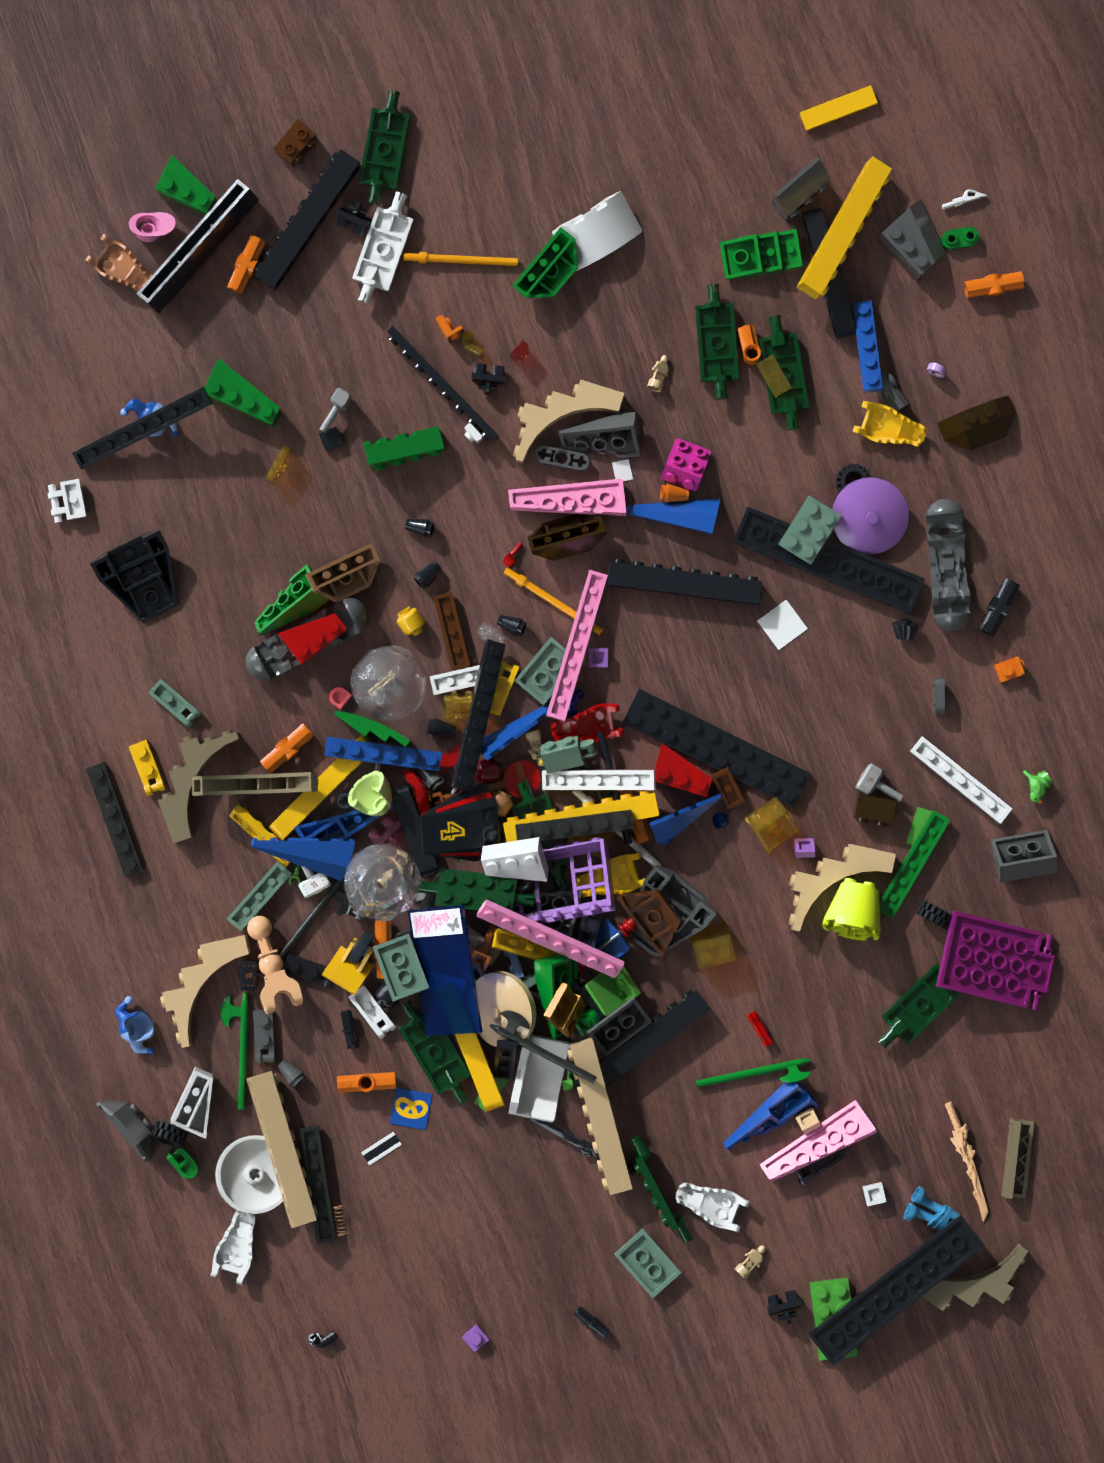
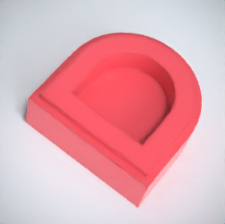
[329,687,353,710]

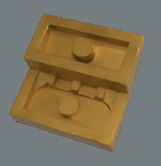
[544,982,587,1038]

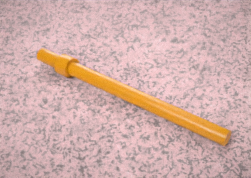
[404,252,518,266]
[503,567,603,635]

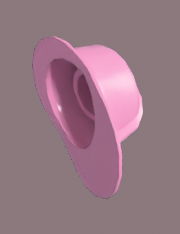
[129,212,176,242]

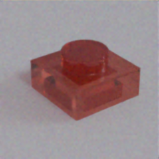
[510,340,529,362]

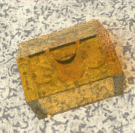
[744,797,799,854]
[690,922,736,969]

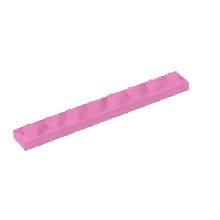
[546,570,608,722]
[477,899,624,978]

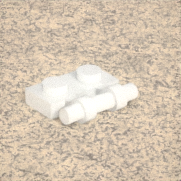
[48,479,87,523]

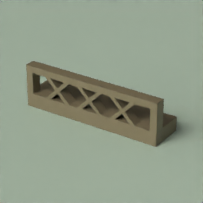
[1001,1118,1034,1199]

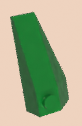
[534,955,578,1039]

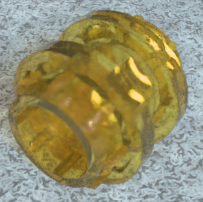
[443,691,473,725]

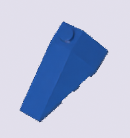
[648,794,721,846]

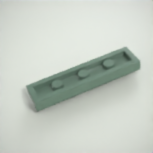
[227,861,292,932]

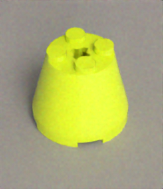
[822,878,881,941]

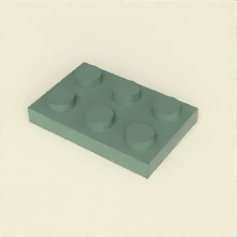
[778,495,842,564]
[514,637,566,706]
[373,934,429,1002]
[614,1228,682,1298]

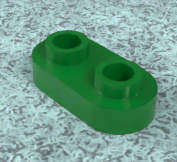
[941,227,979,251]

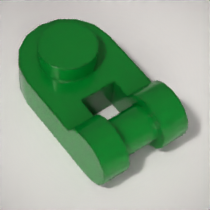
[575,1008,600,1037]
[166,1146,199,1179]

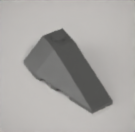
[559,412,641,458]

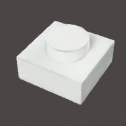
[464,423,483,444]
[862,1182,886,1206]

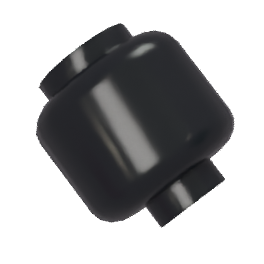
[375,981,401,1009]

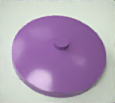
[832,477,909,554]

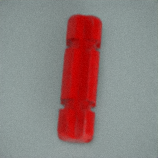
[747,1011,774,1047]

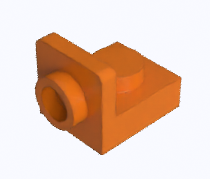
[436,314,464,341]
[994,656,1026,683]

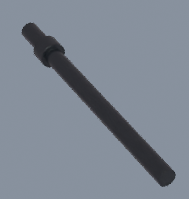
[597,731,633,845]

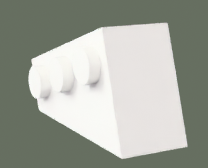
[481,837,549,882]
[170,1067,213,1139]

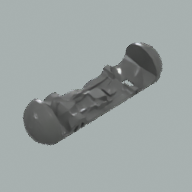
[926,499,972,632]
[245,597,368,681]

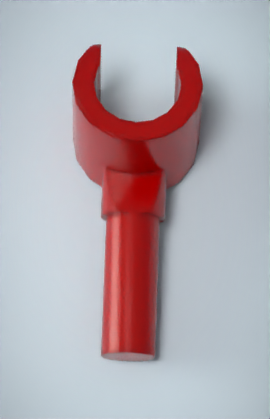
[503,542,523,568]

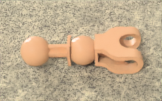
[247,916,303,1015]

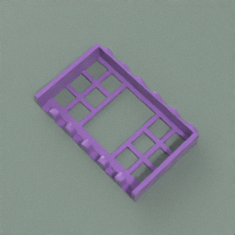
[500,837,616,931]

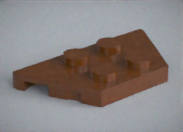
[617,890,682,957]

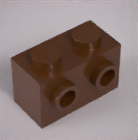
[274,119,317,167]

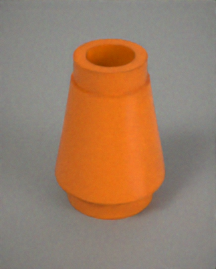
[660,483,689,502]

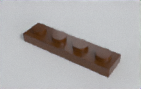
[433,592,471,671]

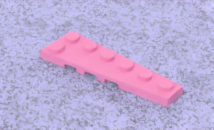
[508,479,626,516]
[760,1100,877,1182]

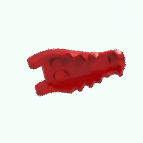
[551,703,624,743]
[403,769,432,815]

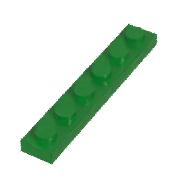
[879,810,950,919]

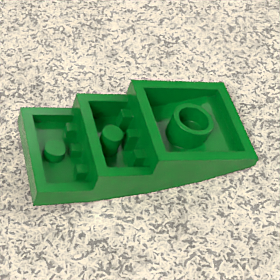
[720,229,804,280]
[334,711,412,748]

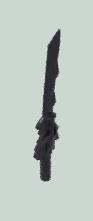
[531,1118,636,1175]

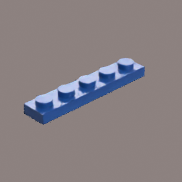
[853,300,883,393]

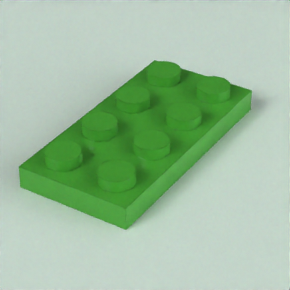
[809,1278,858,1361]

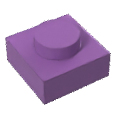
[589,648,608,668]
[794,838,815,858]
[462,1324,489,1352]

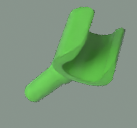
[289,864,302,886]
[562,1070,573,1091]

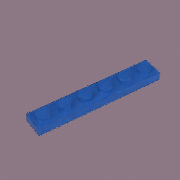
[324,737,442,772]

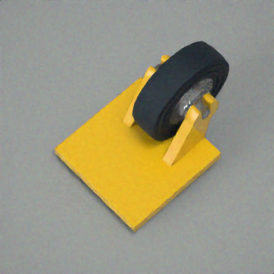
[322,931,374,995]

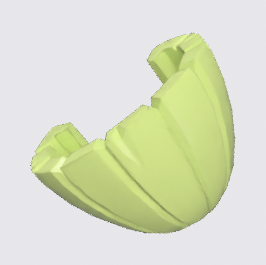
[348,771,392,816]

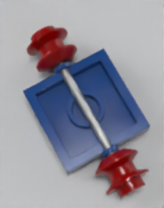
[578,916,638,974]

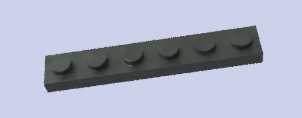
[86,762,144,877]
[515,810,633,841]
[299,1125,337,1244]

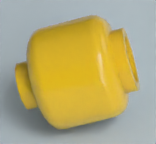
[397,607,425,636]

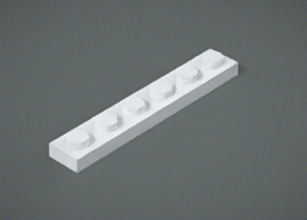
[910,736,1012,824]
[542,770,656,790]

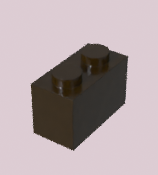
[853,794,897,827]

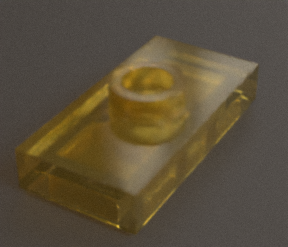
[756,355,792,398]
[266,445,292,484]

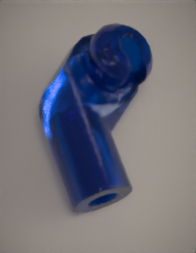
[567,689,585,717]

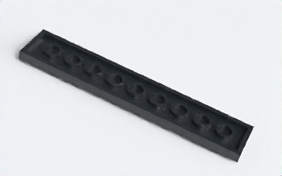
[733,506,925,614]
[622,689,811,808]
[808,1214,985,1366]

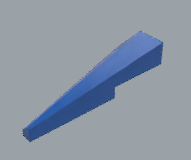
[626,499,720,535]
[481,703,550,761]
[294,802,395,841]
[251,838,355,881]
[724,1081,820,1151]

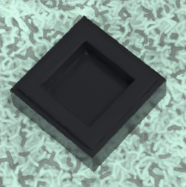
[319,426,344,452]

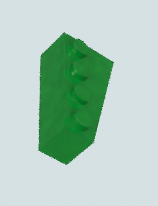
[205,358,282,428]
[363,426,445,472]

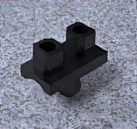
[336,201,372,236]
[471,363,507,396]
[767,1290,803,1325]

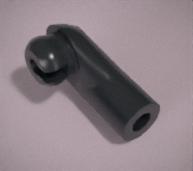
[308,1330,338,1348]

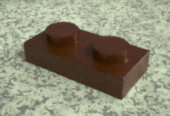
[711,767,745,810]

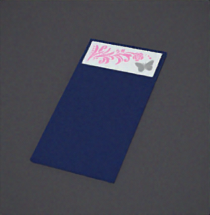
[408,904,483,1036]

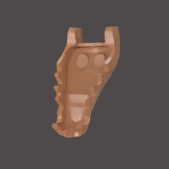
[85,234,152,292]

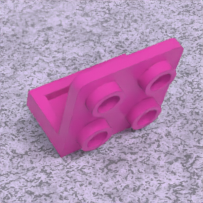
[660,438,711,492]

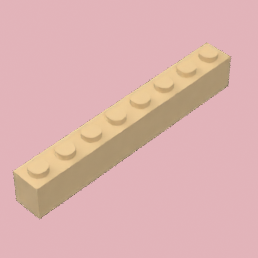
[567,1038,632,1195]
[246,1071,318,1228]

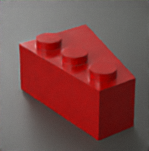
[277,613,348,665]
[654,743,712,797]

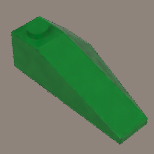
[254,564,330,635]

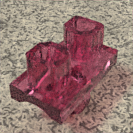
[368,816,402,850]

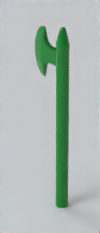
[220,991,249,1109]
[696,1058,811,1088]

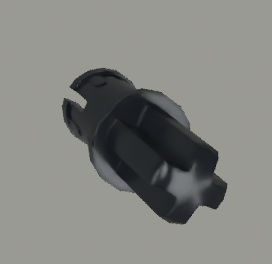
[340,1010,359,1049]
[574,1306,610,1339]

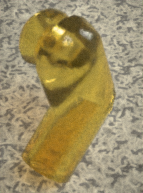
[462,330,484,357]

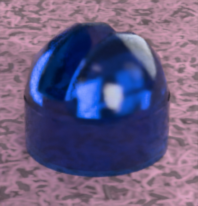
[712,813,729,829]

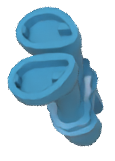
[904,1186,963,1230]

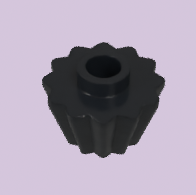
[892,618,919,640]

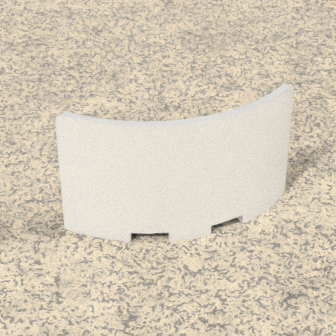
[552,191,642,272]
[508,1034,570,1122]

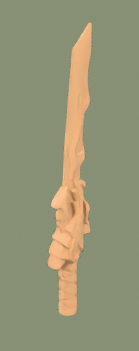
[945,1102,988,1222]

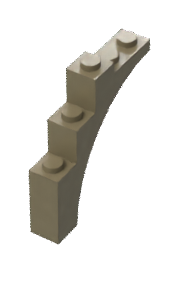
[158,730,241,844]
[192,772,318,796]
[921,1243,1028,1311]

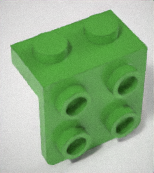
[585,967,641,1017]

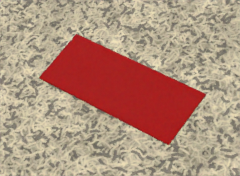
[438,744,461,775]

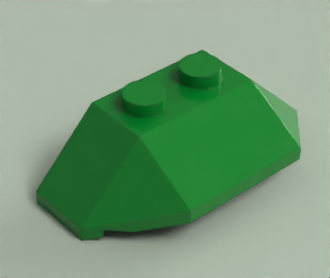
[512,227,578,299]

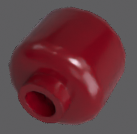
[474,758,502,784]

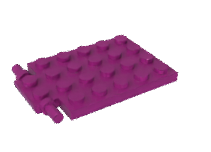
[936,911,1055,1011]

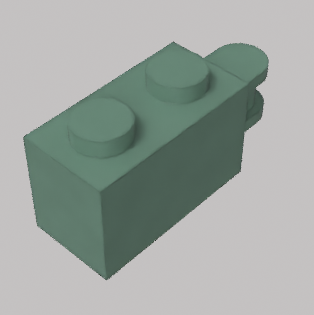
[541,736,598,774]

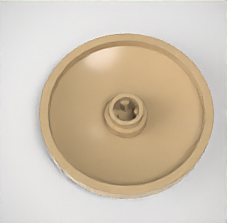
[468,971,536,1047]

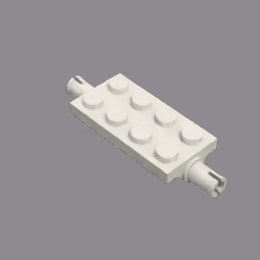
[352,192,414,304]

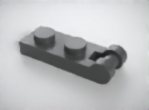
[253,1010,275,1065]

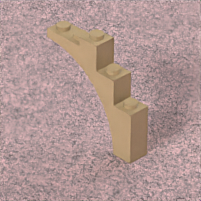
[513,379,624,464]
[789,844,896,931]
[160,934,251,1048]

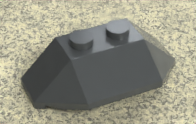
[96,1100,153,1163]

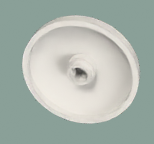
[215,1135,283,1214]

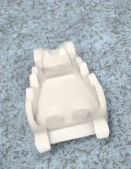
[676,1182,750,1233]
[210,1210,256,1285]

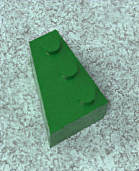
[155,155,218,216]

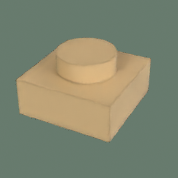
[795,1108,821,1135]

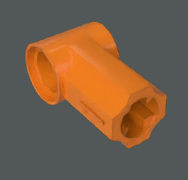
[738,325,761,365]

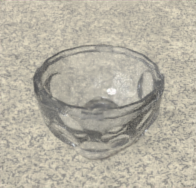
[344,844,421,921]

